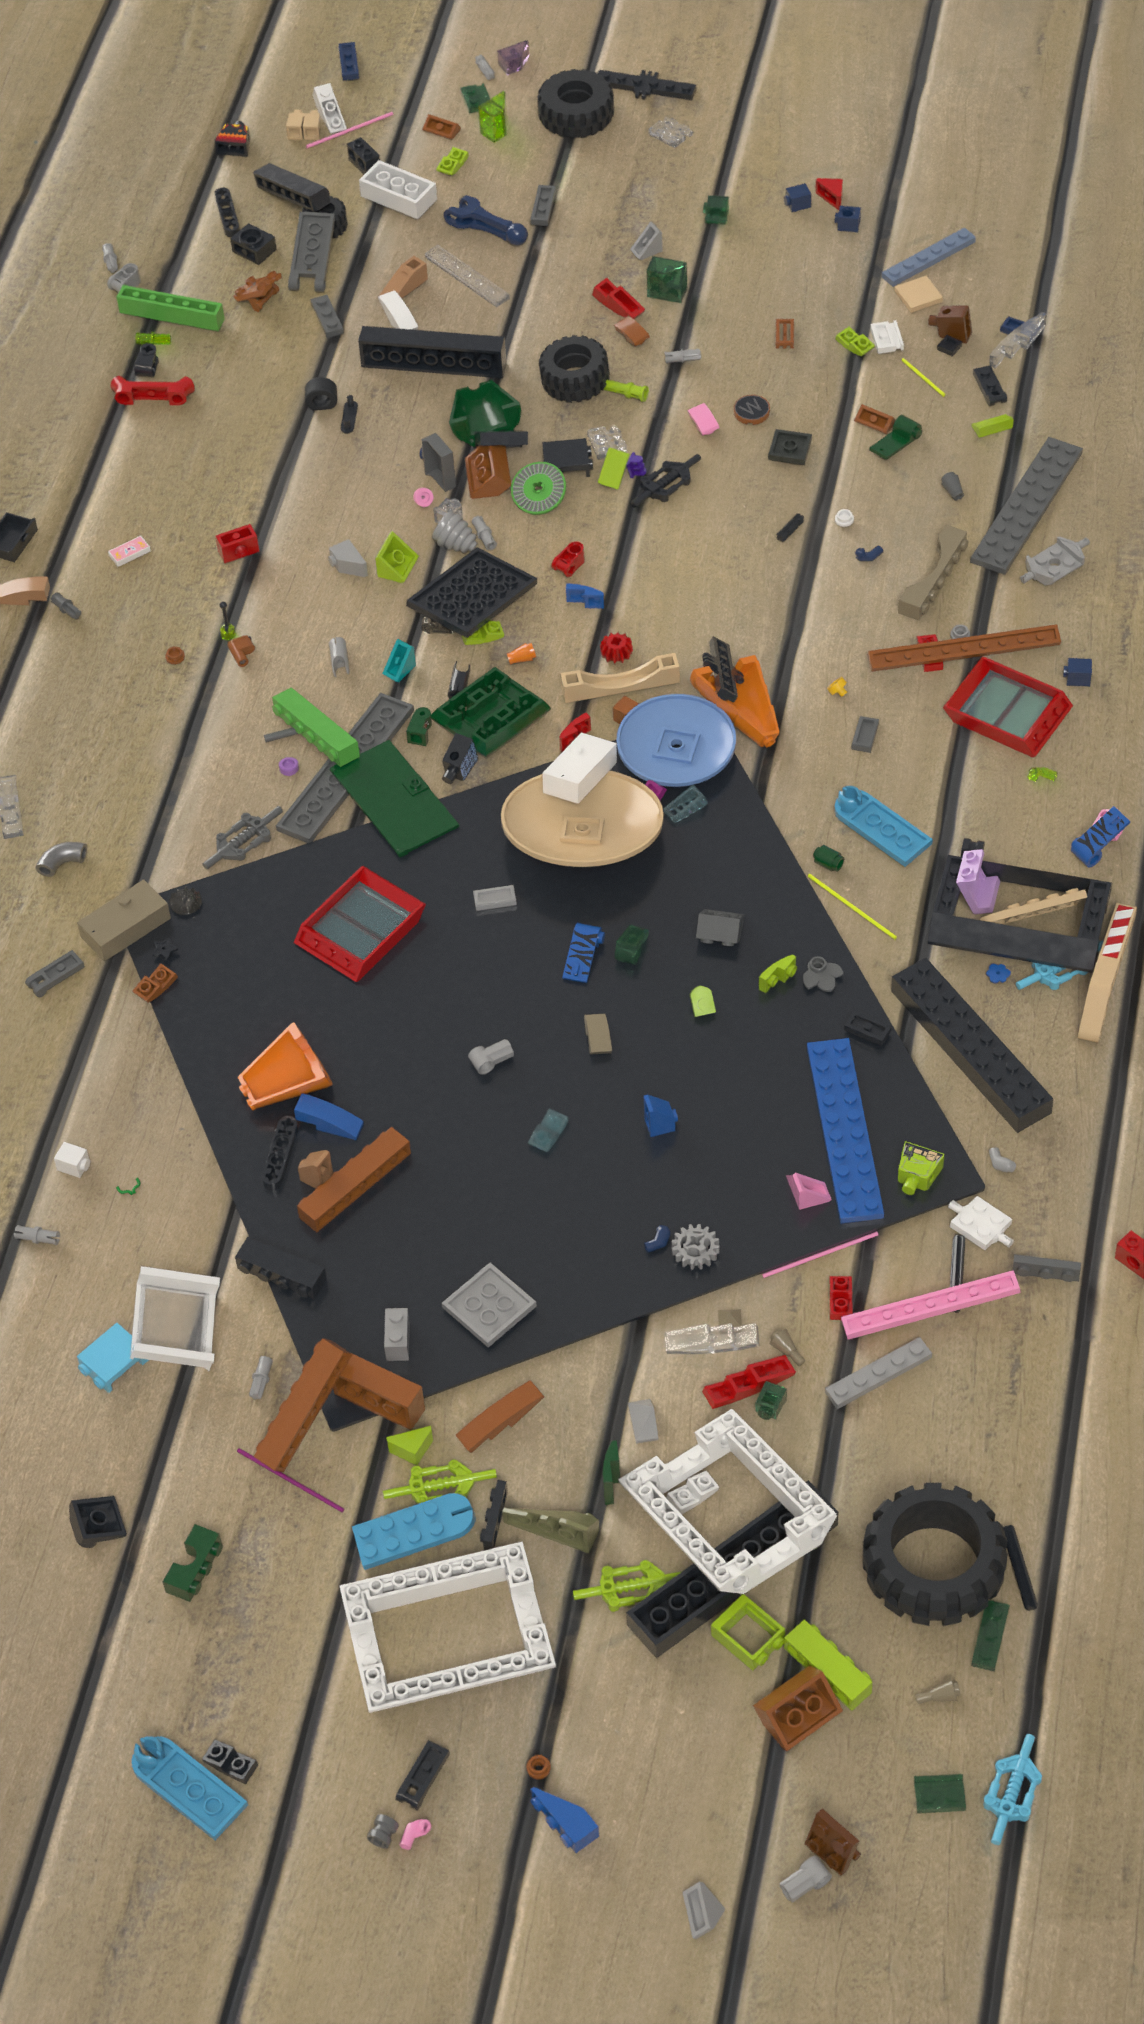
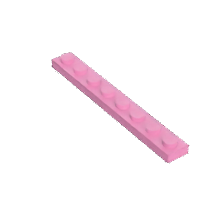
[841,1271,1020,1340]

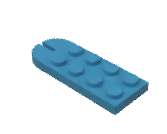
[835,786,933,867]
[352,1493,476,1570]
[132,1736,248,1841]

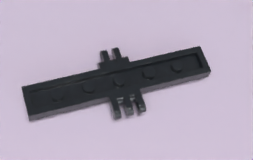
[597,70,697,100]
[702,636,744,703]

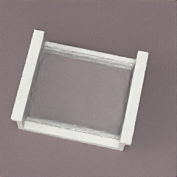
[130,1266,220,1371]

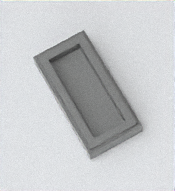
[473,885,517,911]

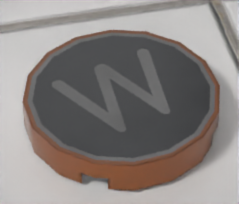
[734,395,770,425]

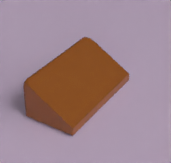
[422,114,461,140]
[854,404,896,434]

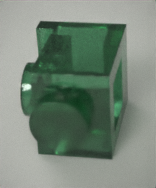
[755,1381,787,1420]

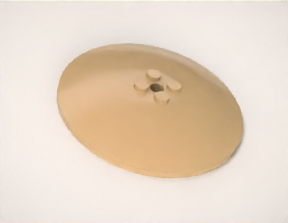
[501,771,663,867]

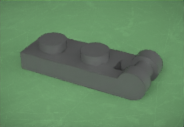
[25,950,85,997]

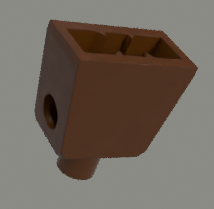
[928,305,972,344]

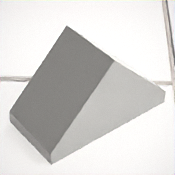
[630,221,662,260]

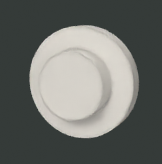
[835,509,854,527]

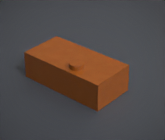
[333,1354,425,1431]

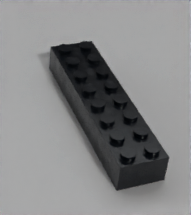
[358,326,507,379]

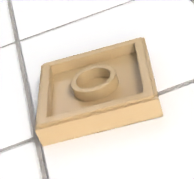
[894,275,943,313]

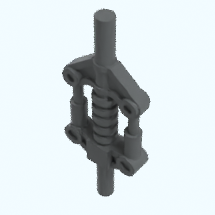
[202,806,283,870]

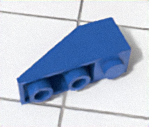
[530,1787,599,1853]

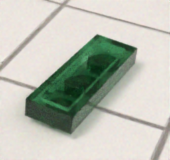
[971,1600,1010,1672]

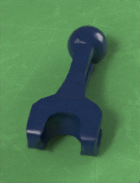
[444,195,528,246]

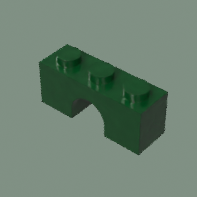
[162,1524,223,1602]

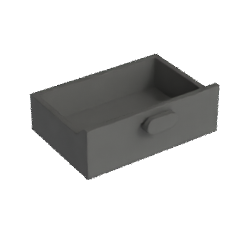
[421,433,456,492]

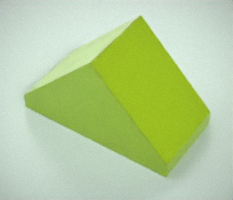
[386,1426,433,1466]

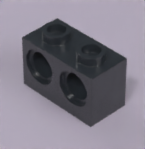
[347,137,380,175]

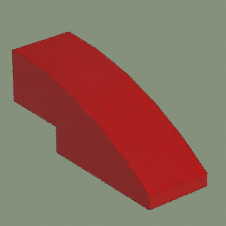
[592,278,645,319]

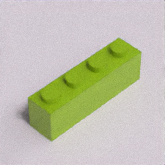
[784,1620,873,1711]

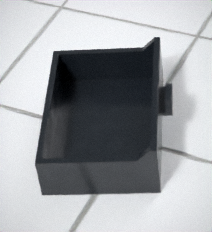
[474,430,528,448]
[0,512,38,563]

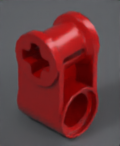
[551,541,585,578]

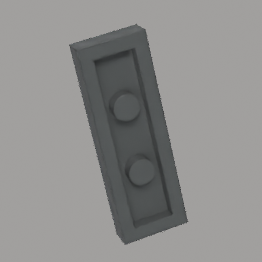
[530,185,556,226]
[310,295,344,338]
[1013,1254,1081,1282]

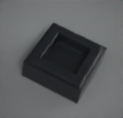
[937,335,962,357]

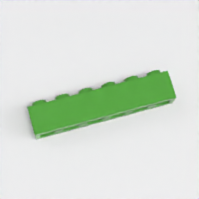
[116,285,225,331]
[272,687,360,767]

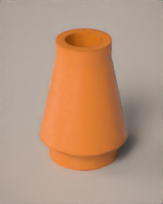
[507,643,536,665]

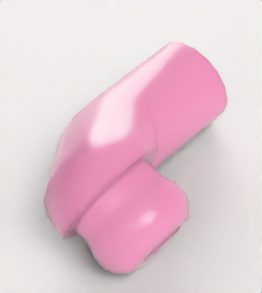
[399,1819,431,1850]

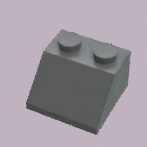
[696,909,745,946]

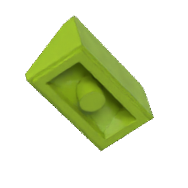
[971,414,1014,438]
[598,447,630,490]

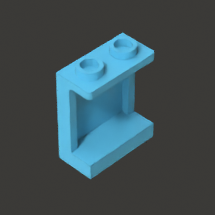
[77,1323,149,1393]

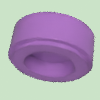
[279,757,299,776]

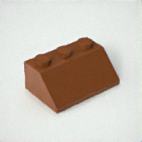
[465,445,511,499]
[753,1665,843,1751]

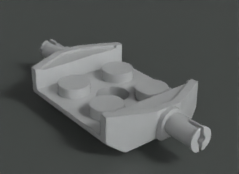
[1020,536,1090,585]

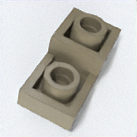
[584,1014,612,1054]

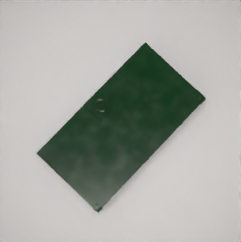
[330,740,459,857]

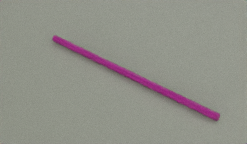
[237,1448,345,1513]

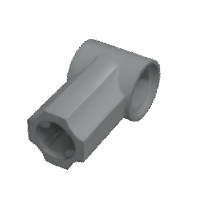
[468,1039,514,1074]
[780,1856,832,1903]

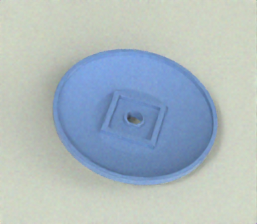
[617,694,736,787]

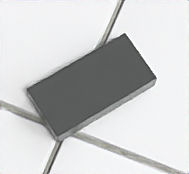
[851,716,879,753]

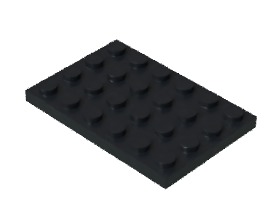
[406,547,537,638]

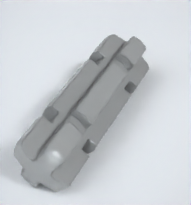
[475,55,495,80]

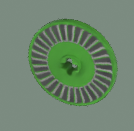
[511,462,566,515]

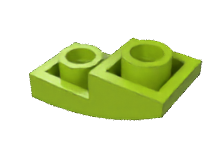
[436,147,469,176]
[835,326,875,356]
[461,621,504,645]
[759,955,797,993]

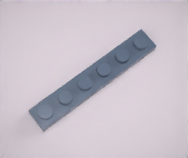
[882,228,976,287]

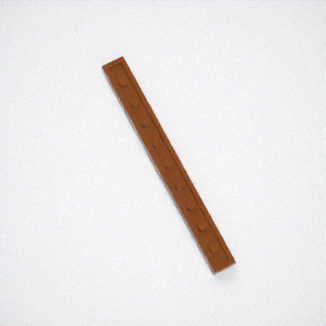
[867,624,1061,672]

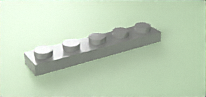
[825,1337,932,1409]

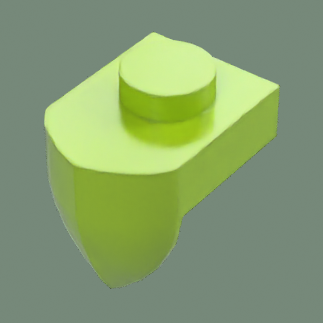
[690,986,716,1017]

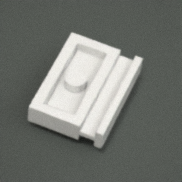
[870,320,904,354]

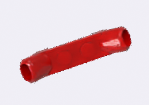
[111,375,195,405]

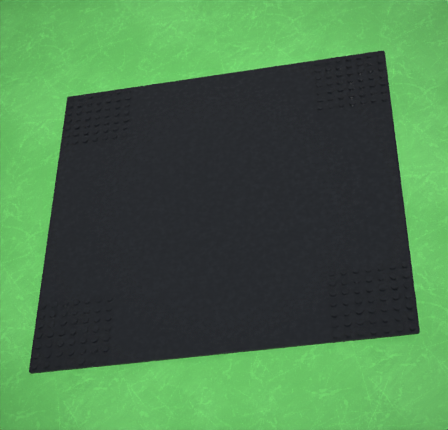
[127,740,985,1432]

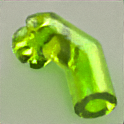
[1027,767,1058,782]

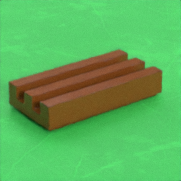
[776,319,794,349]

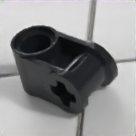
[134,343,159,377]

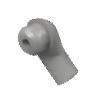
[989,1147,1016,1173]

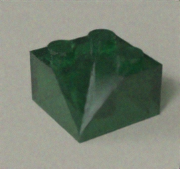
[646,256,687,303]

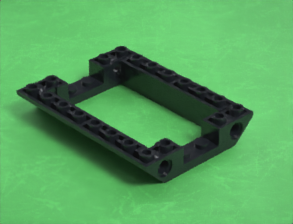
[927,855,1113,973]

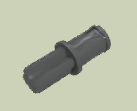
[51,592,81,620]

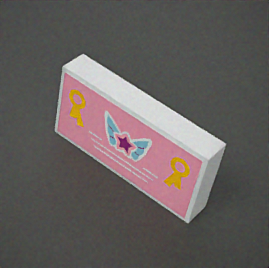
[108,536,151,567]

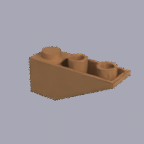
[379,256,428,299]

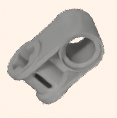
[107,263,141,293]

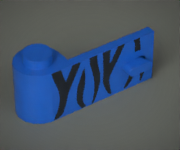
[1071,806,1131,868]
[562,923,605,983]

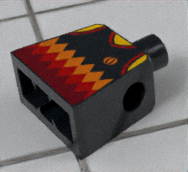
[215,121,250,157]

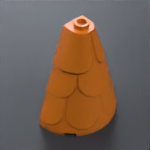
[690,655,780,747]

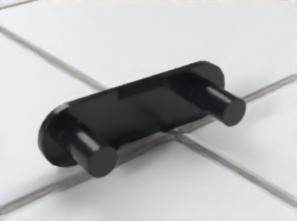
[341,395,358,434]

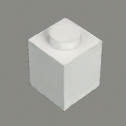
[54,1142,90,1178]

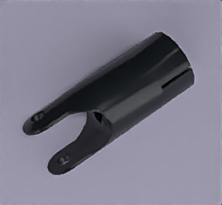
[448,661,471,699]

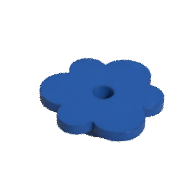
[986,964,1011,983]

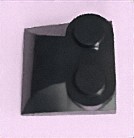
[69,1496,127,1548]

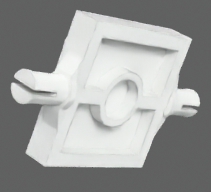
[948,1196,1014,1250]

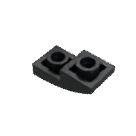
[202,1740,259,1784]

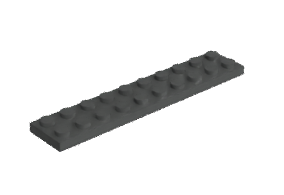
[970,437,1083,575]
[276,693,414,843]

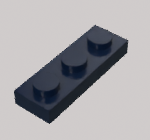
[338,42,359,81]

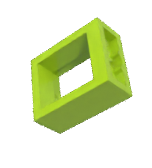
[711,1594,785,1671]

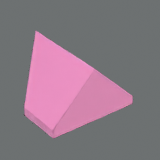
[786,1173,832,1210]

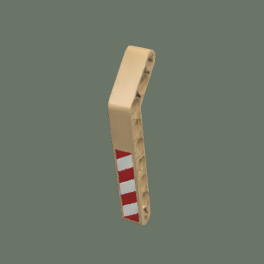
[1078,902,1137,1043]

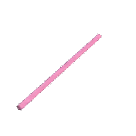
[306,112,393,148]
[762,1231,878,1278]

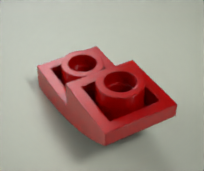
[559,712,591,752]
[829,1276,853,1320]

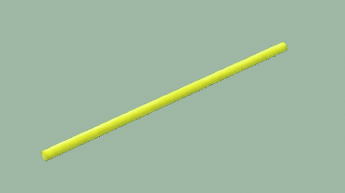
[808,874,897,940]

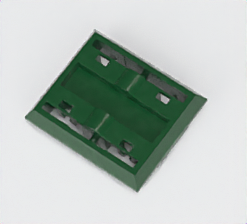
[430,667,551,759]

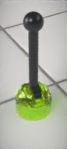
[219,601,236,640]

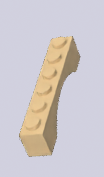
[561,653,680,703]

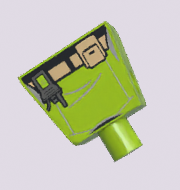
[898,1141,944,1195]

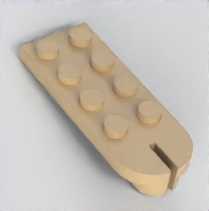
[979,888,1087,925]

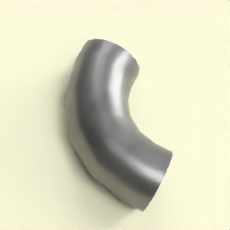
[35,842,87,877]

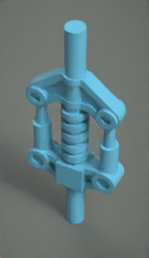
[1016,940,1104,990]
[983,1734,1042,1845]

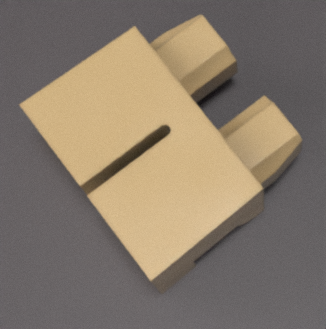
[286,110,321,140]

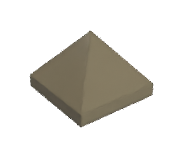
[718,1309,742,1331]

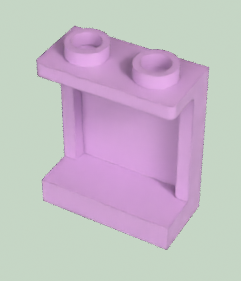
[956,849,1000,914]

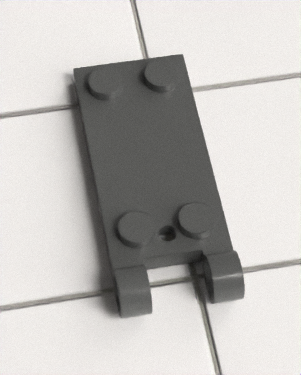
[288,212,335,292]

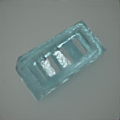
[663,785,708,823]

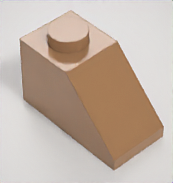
[298,1150,333,1189]

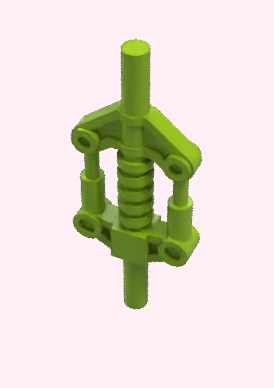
[382,1460,497,1504]
[573,1560,682,1612]

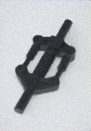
[631,454,701,508]

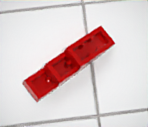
[702,1355,796,1409]

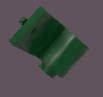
[869,415,923,460]

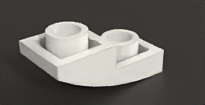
[666,1471,719,1514]

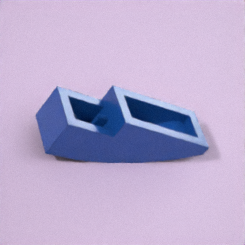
[294,1093,364,1140]

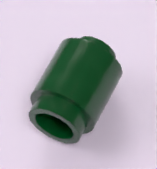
[813,845,845,872]

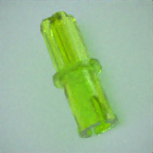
[135,332,172,345]

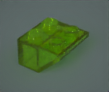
[478,91,507,143]

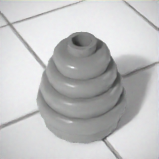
[432,511,478,553]

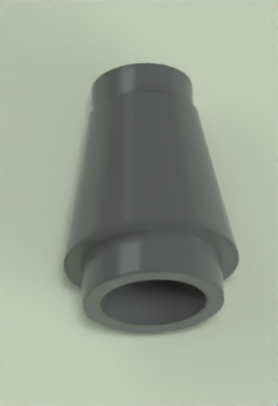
[941,472,964,501]

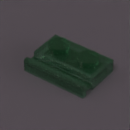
[460,83,493,114]
[914,1774,966,1814]

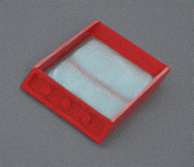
[943,657,1073,758]
[294,866,426,982]

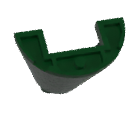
[449,380,521,447]

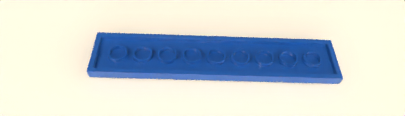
[807,1038,884,1224]

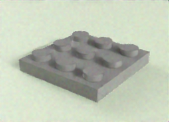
[442,1263,536,1347]

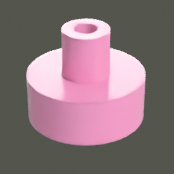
[413,487,433,507]

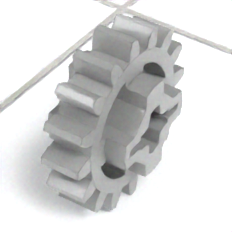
[672,1224,719,1270]

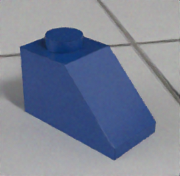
[644,1095,678,1137]

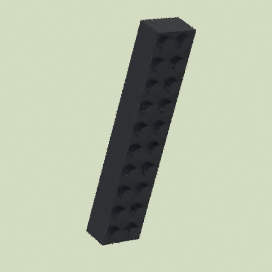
[891,958,1054,1133]
[626,1480,839,1659]

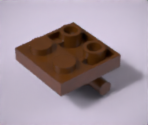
[805,1809,861,1876]

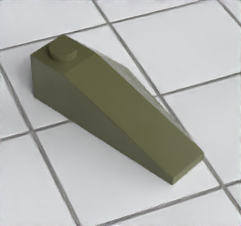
[502,1508,599,1553]

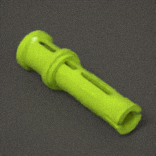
[603,380,649,402]

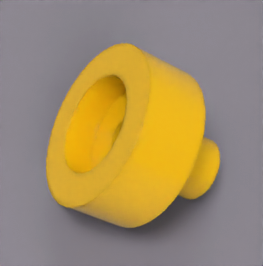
[827,676,847,697]

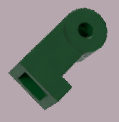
[406,707,432,746]

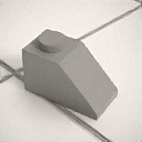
[328,539,368,577]

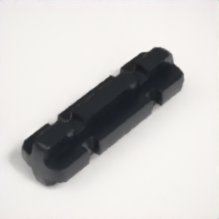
[776,513,804,542]

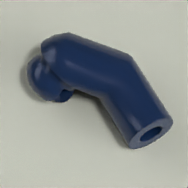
[855,545,884,561]
[644,1225,671,1253]

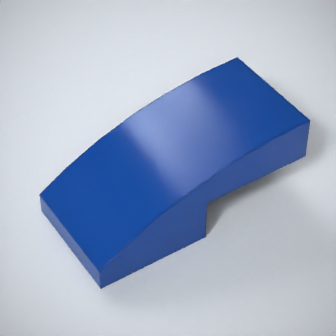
[566,583,604,609]

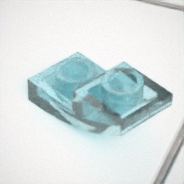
[528,1109,569,1152]

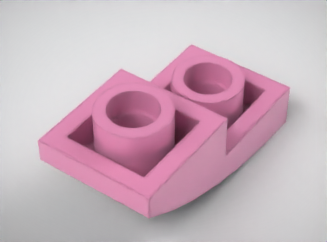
[688,403,719,435]

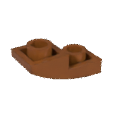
[614,316,650,346]
[132,964,178,1003]

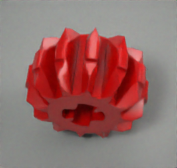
[600,632,633,664]

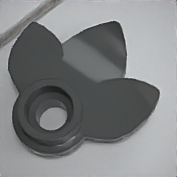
[803,956,844,992]

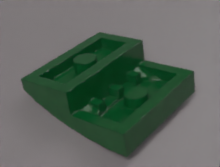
[603,1440,620,1505]

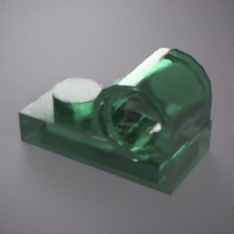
[615,925,649,965]

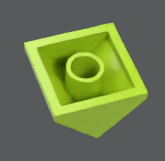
[375,531,419,583]

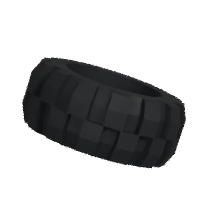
[863,1483,1008,1626]

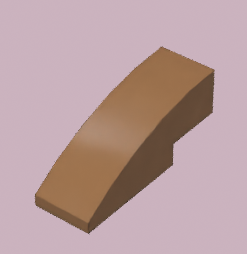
[0,577,50,605]

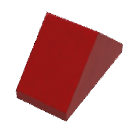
[815,178,843,210]

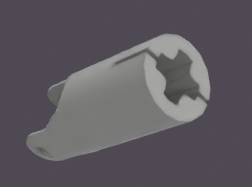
[329,637,349,678]

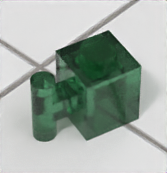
[703,195,729,224]

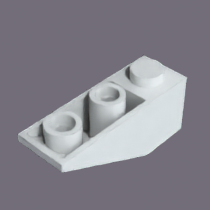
[313,83,347,134]

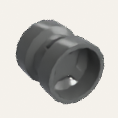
[367,1814,399,1849]

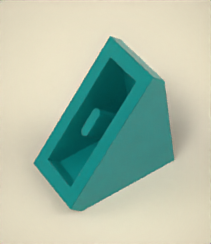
[382,639,416,682]

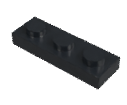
[480,1480,508,1551]

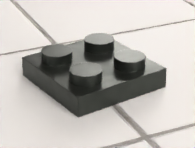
[768,429,812,465]

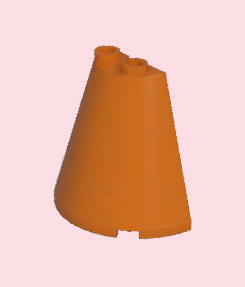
[238,1022,333,1111]

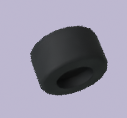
[305,377,338,411]

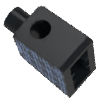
[442,733,478,784]

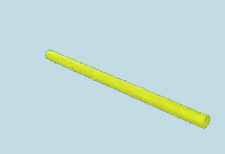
[901,358,946,397]

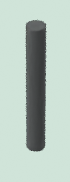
[264,727,298,742]

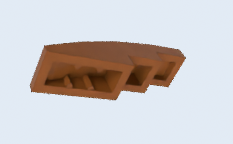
[456,1380,545,1453]

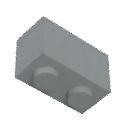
[384,1308,410,1361]

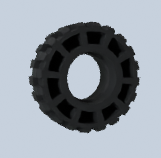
[537,69,614,139]

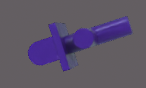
[625,452,647,479]

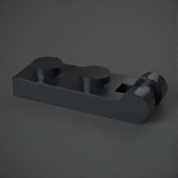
[973,365,1008,406]
[395,1740,450,1810]

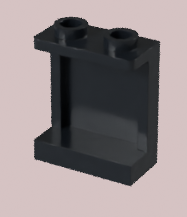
[542,438,593,477]

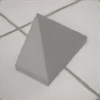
[628,1399,659,1444]
[683,1882,725,1939]

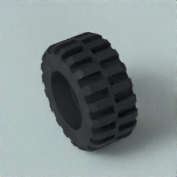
[539,335,610,403]

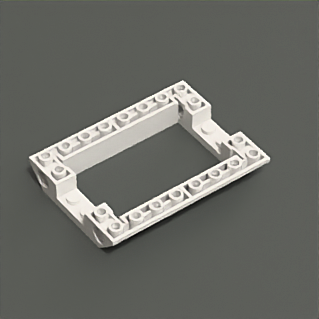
[618,1409,837,1594]
[340,1542,556,1713]

